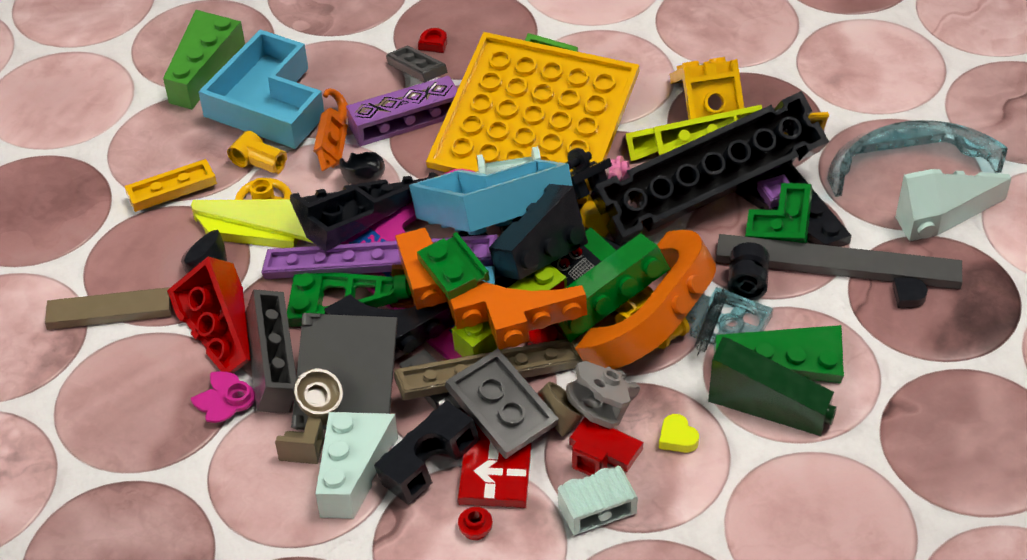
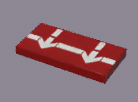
[458,415,532,508]

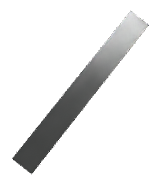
[716,234,962,289]

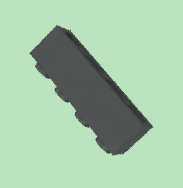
[245,289,297,413]

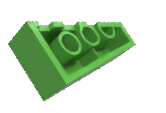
[163,10,245,110]

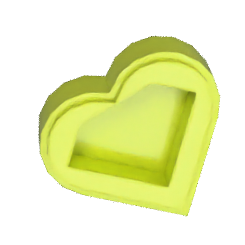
[659,414,699,453]

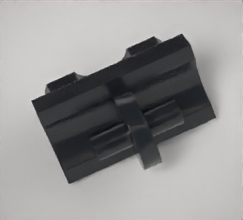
[566,148,612,199]

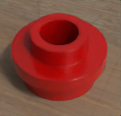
[458,507,493,540]

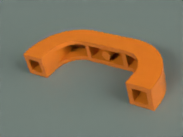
[575,230,716,370]

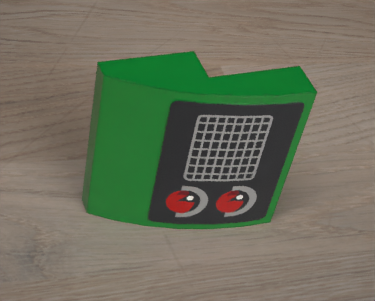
[550,228,616,286]

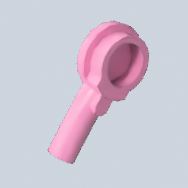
[608,156,630,182]

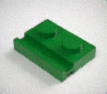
[417,232,490,300]

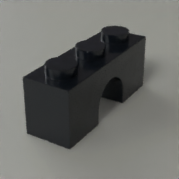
[374,400,480,505]

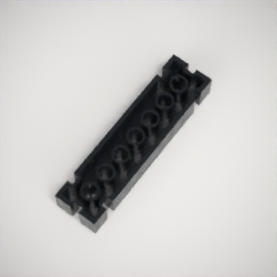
[590,91,829,245]

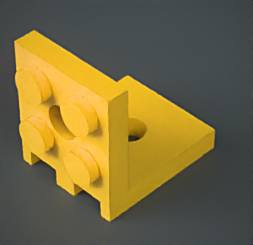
[669,57,744,120]

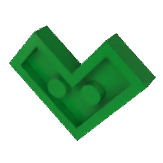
[745,183,813,243]

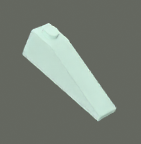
[895,169,1012,241]

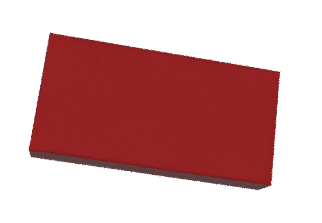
[569,417,644,472]

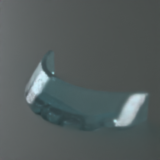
[827,120,1008,197]

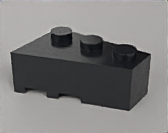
[489,184,588,280]

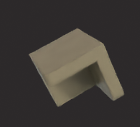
[275,417,325,464]

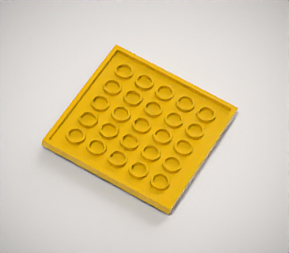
[426,32,640,205]

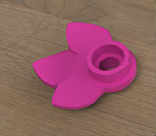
[191,371,255,423]

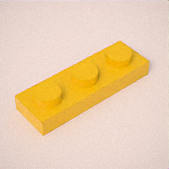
[124,159,217,212]

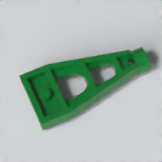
[287,272,412,327]

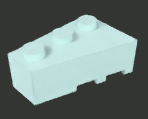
[315,412,398,519]

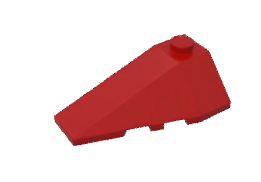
[167,256,250,374]

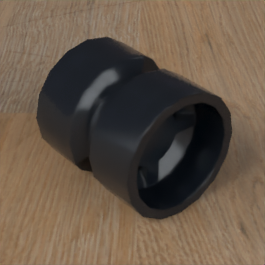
[728,242,770,301]

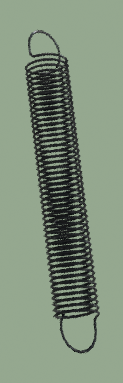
[695,288,727,356]

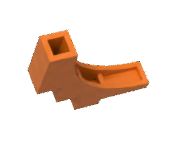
[395,227,587,350]

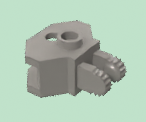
[566,361,640,429]

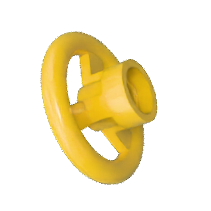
[235,178,292,200]

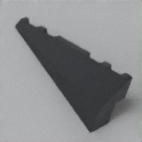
[290,172,439,252]

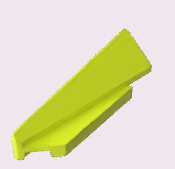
[624,104,762,161]
[191,199,313,248]

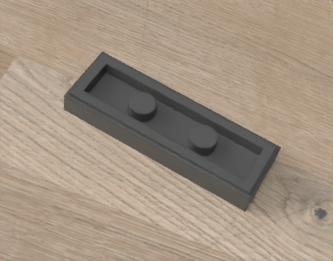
[386,45,448,83]

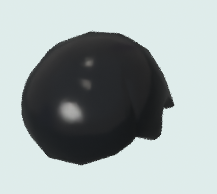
[339,152,385,185]

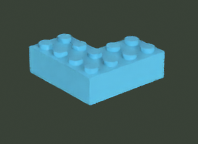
[199,29,324,149]
[409,159,573,235]

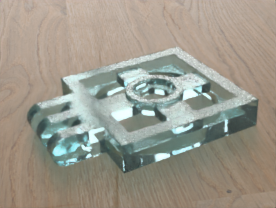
[686,287,773,345]

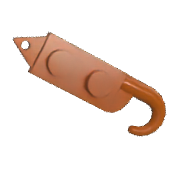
[313,88,348,171]

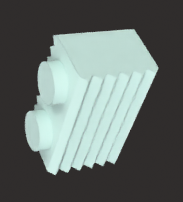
[558,466,638,535]

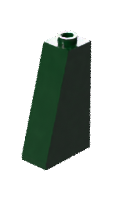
[708,337,837,436]

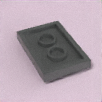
[445,349,559,459]

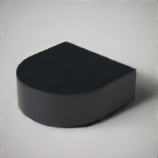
[892,278,928,308]

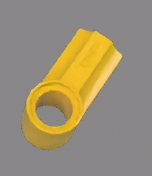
[227,131,287,174]

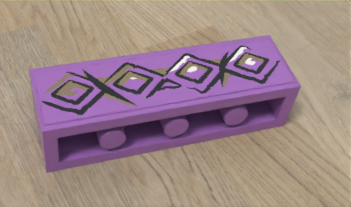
[346,75,458,147]

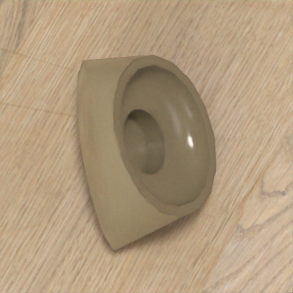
[294,368,343,426]
[537,382,584,437]

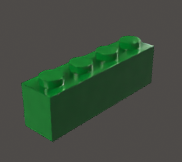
[553,233,670,343]

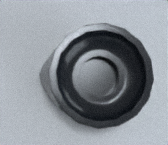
[181,229,227,273]

